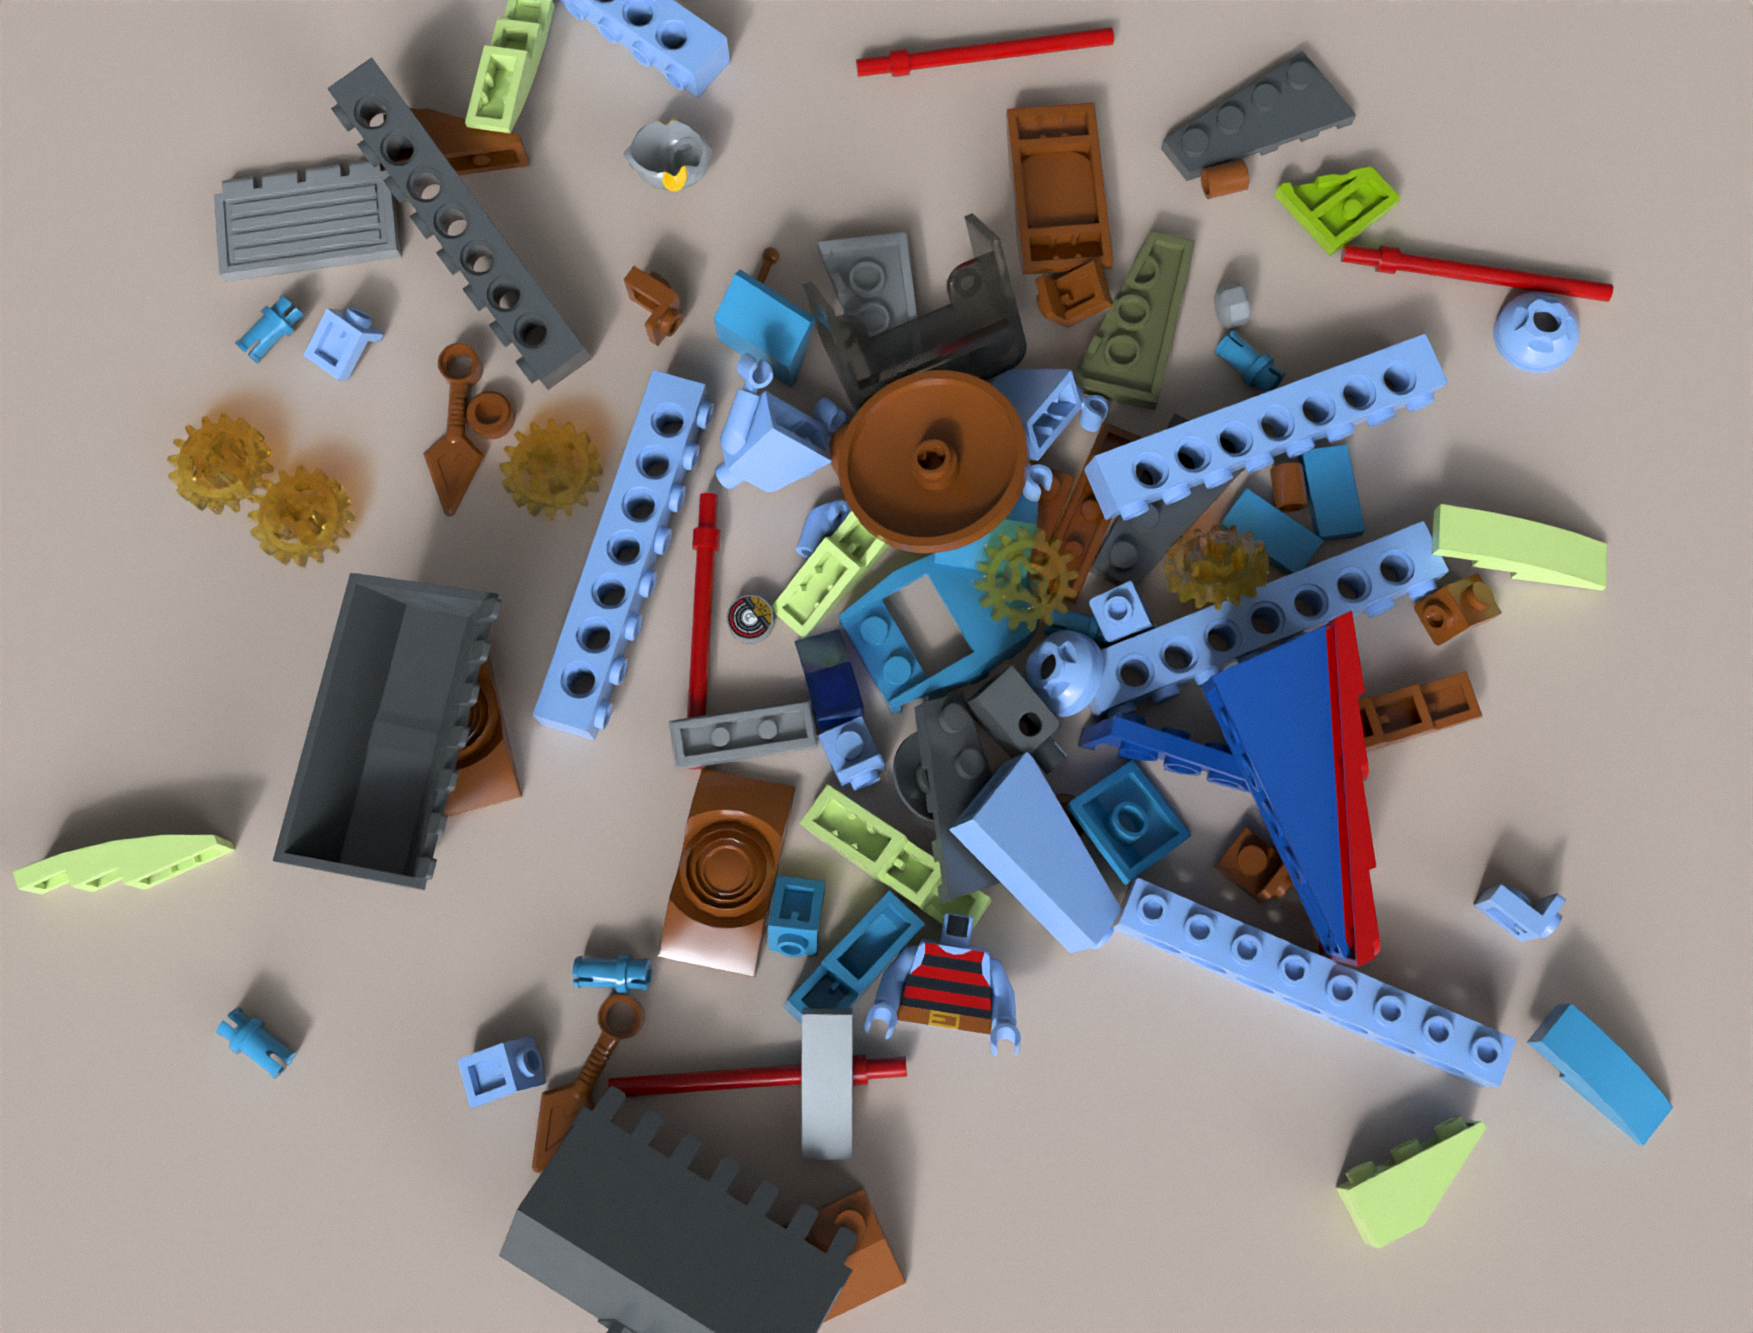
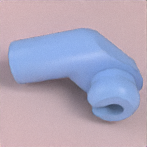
[796,499,851,559]

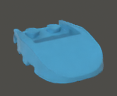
[838,553,1040,715]

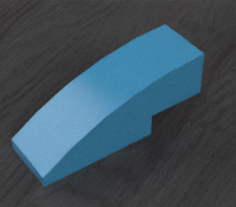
[784,890,925,1025]
[1526,1003,1673,1146]

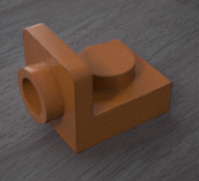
[1213,827,1293,904]

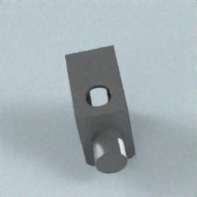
[966,665,1068,774]

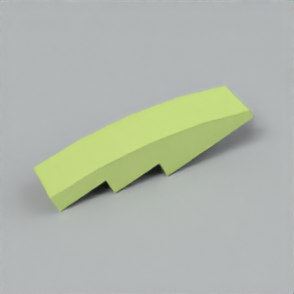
[465,0,555,133]
[1432,504,1607,590]
[771,511,890,639]
[800,784,992,930]
[12,835,235,895]

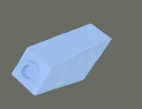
[949,752,1122,953]

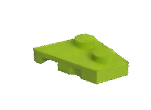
[1274,166,1401,257]

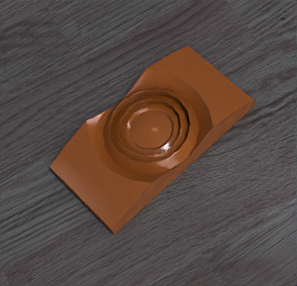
[1006,103,1113,275]
[444,654,522,817]
[659,768,796,977]

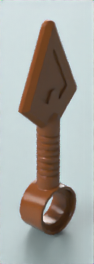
[423,343,484,517]
[532,994,645,1173]

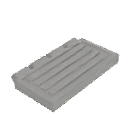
[214,160,401,282]

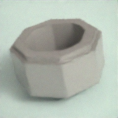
[1214,280,1251,329]

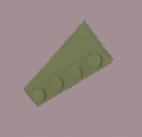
[1073,231,1195,410]

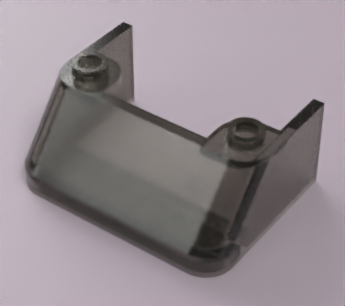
[803,213,1027,413]

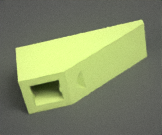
[1336,1116,1486,1248]

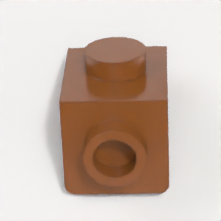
[1035,260,1113,328]
[623,266,683,346]
[1414,573,1502,646]

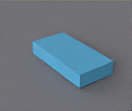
[1298,444,1366,541]
[1218,488,1324,575]

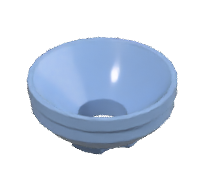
[1494,292,1580,373]
[1026,630,1103,717]

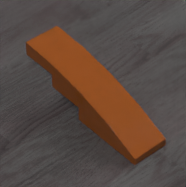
[1358,671,1483,752]

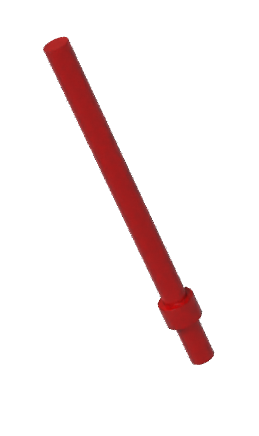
[856,27,1114,77]
[1341,244,1614,302]
[687,493,721,770]
[608,1054,907,1097]

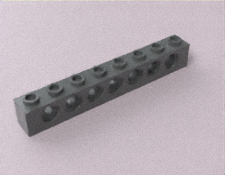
[327,57,592,390]

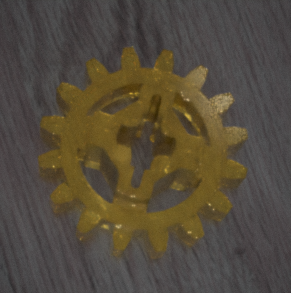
[167,413,274,515]
[500,418,603,520]
[248,465,355,568]
[1164,525,1269,610]
[973,526,1079,632]

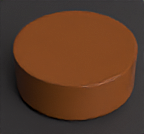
[466,391,515,439]

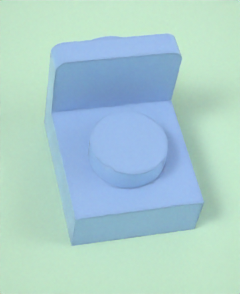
[303,307,384,380]
[1089,581,1156,643]
[818,716,885,791]
[1474,884,1566,942]
[457,1036,546,1109]

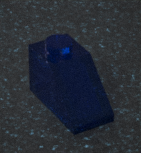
[794,629,865,731]

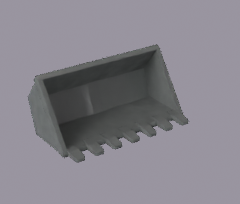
[273,573,502,890]
[499,1086,858,1333]

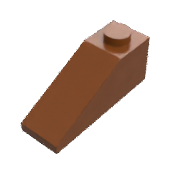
[383,108,530,176]

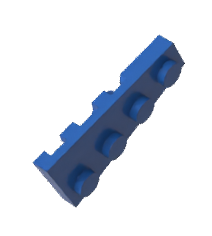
[1078,712,1250,793]

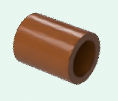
[1201,159,1249,199]
[1270,463,1308,513]

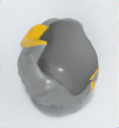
[624,117,713,192]

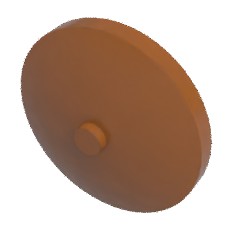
[838,370,1029,553]

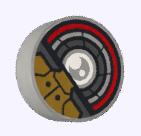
[726,595,774,644]

